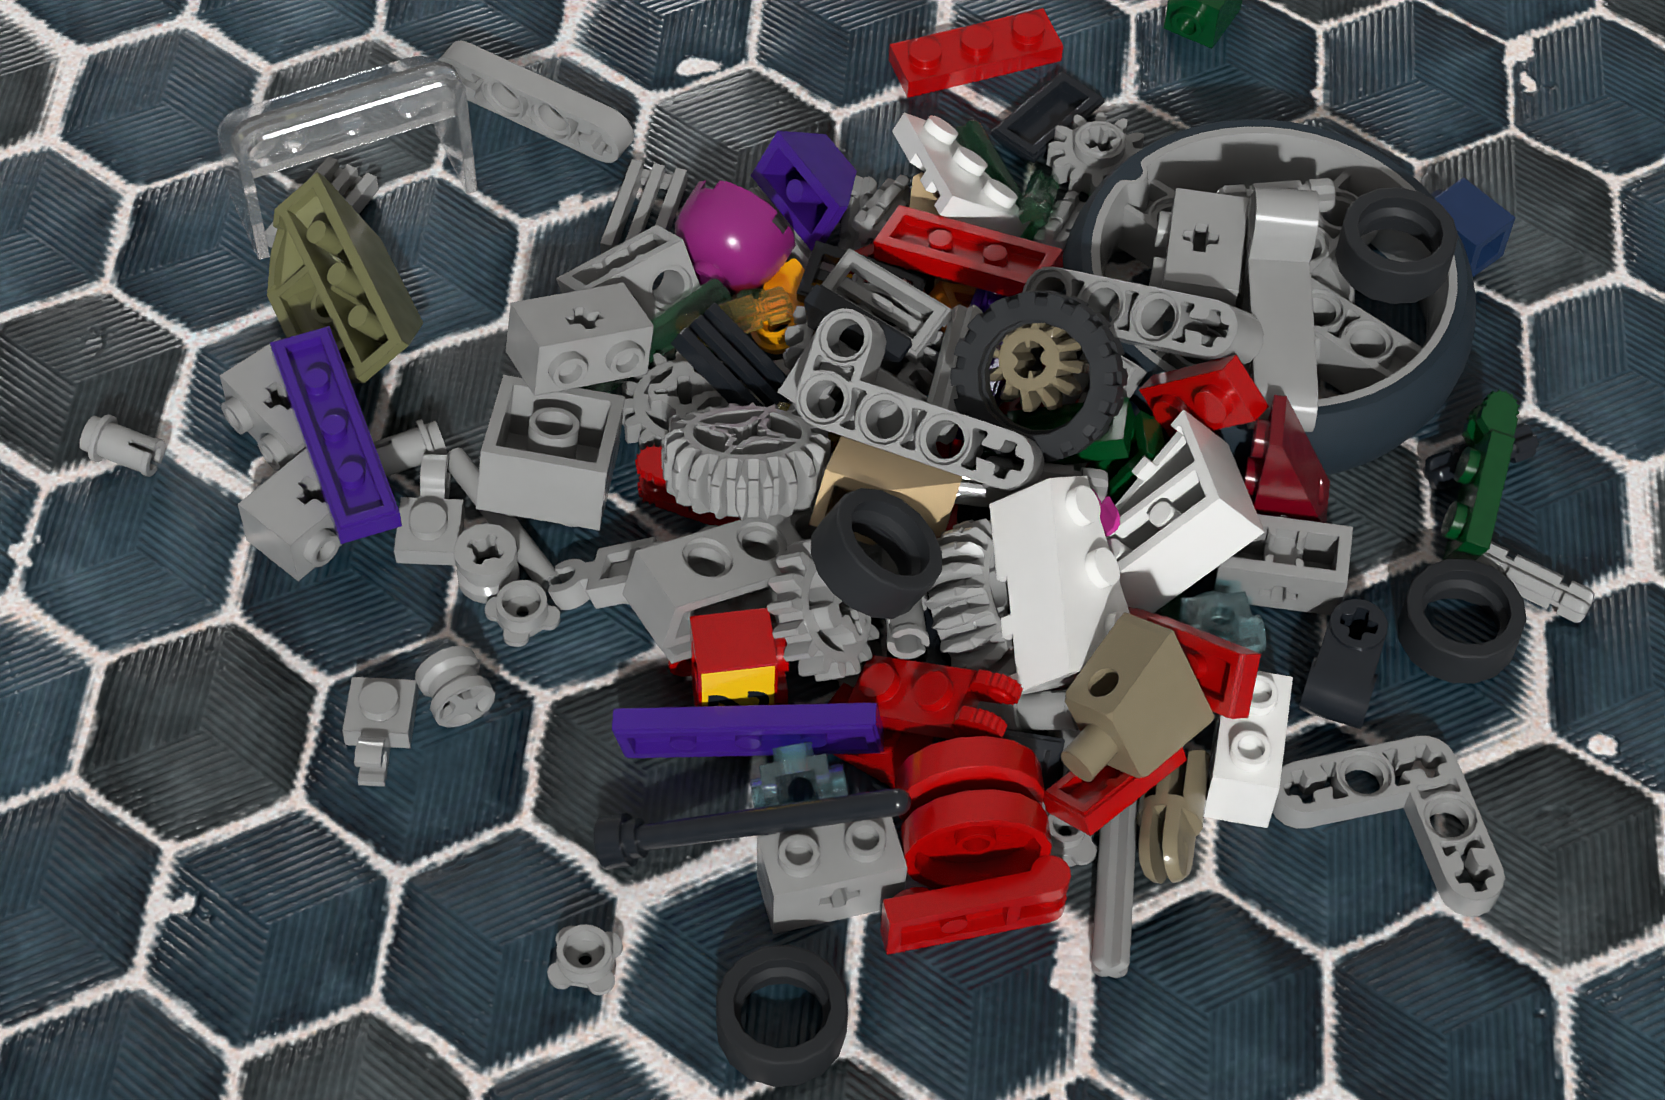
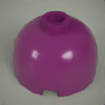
[675,180,796,293]

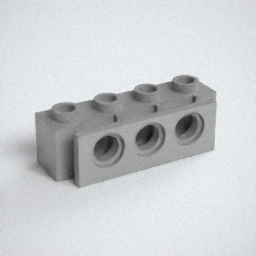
[622,502,881,664]

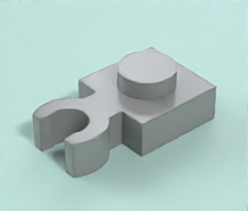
[548,537,657,610]

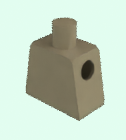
[1061,612,1215,782]

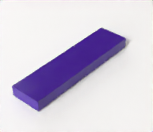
[270,326,402,544]
[612,703,885,758]

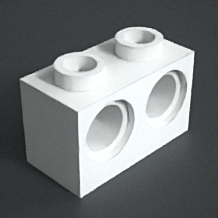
[1204,671,1293,828]

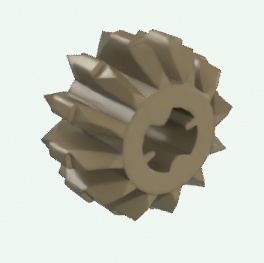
[990,323,1089,412]

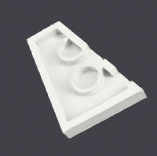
[892,113,1031,237]

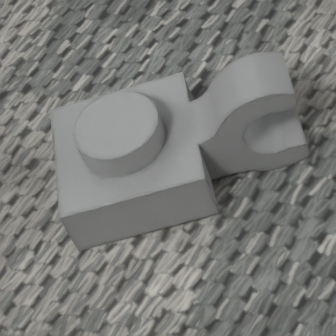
[394,454,465,566]
[342,677,419,787]

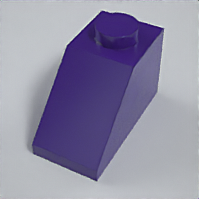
[750,131,857,251]

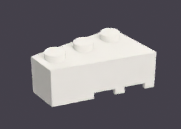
[1106,409,1264,613]
[989,476,1130,694]

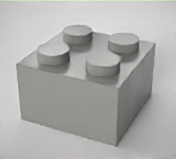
[476,375,625,531]

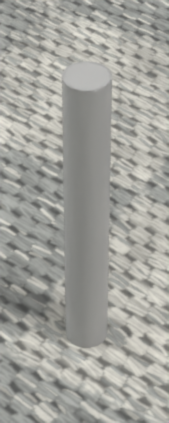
[446,448,561,592]

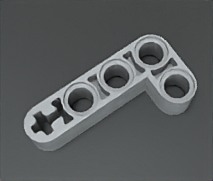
[1240,187,1319,432]
[1022,267,1264,370]
[795,308,1045,492]

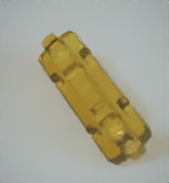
[675,286,793,346]

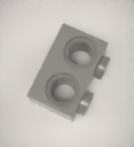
[556,225,706,329]

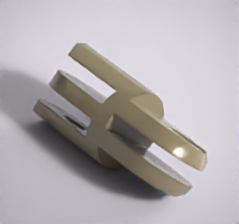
[1136,750,1211,884]

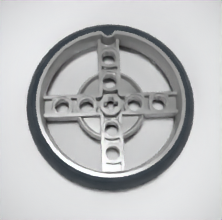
[1061,119,1476,478]

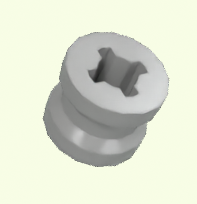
[453,523,520,604]
[415,646,495,727]

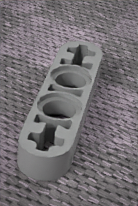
[435,41,634,163]

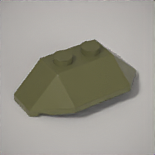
[267,172,423,383]

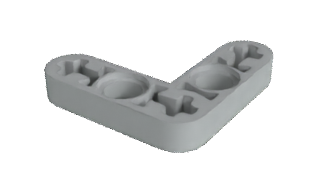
[1272,736,1505,916]

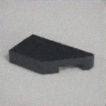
[804,284,912,362]

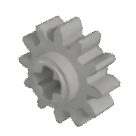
[1046,112,1144,197]

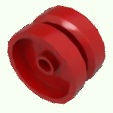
[895,736,1052,889]

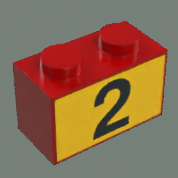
[690,608,789,707]

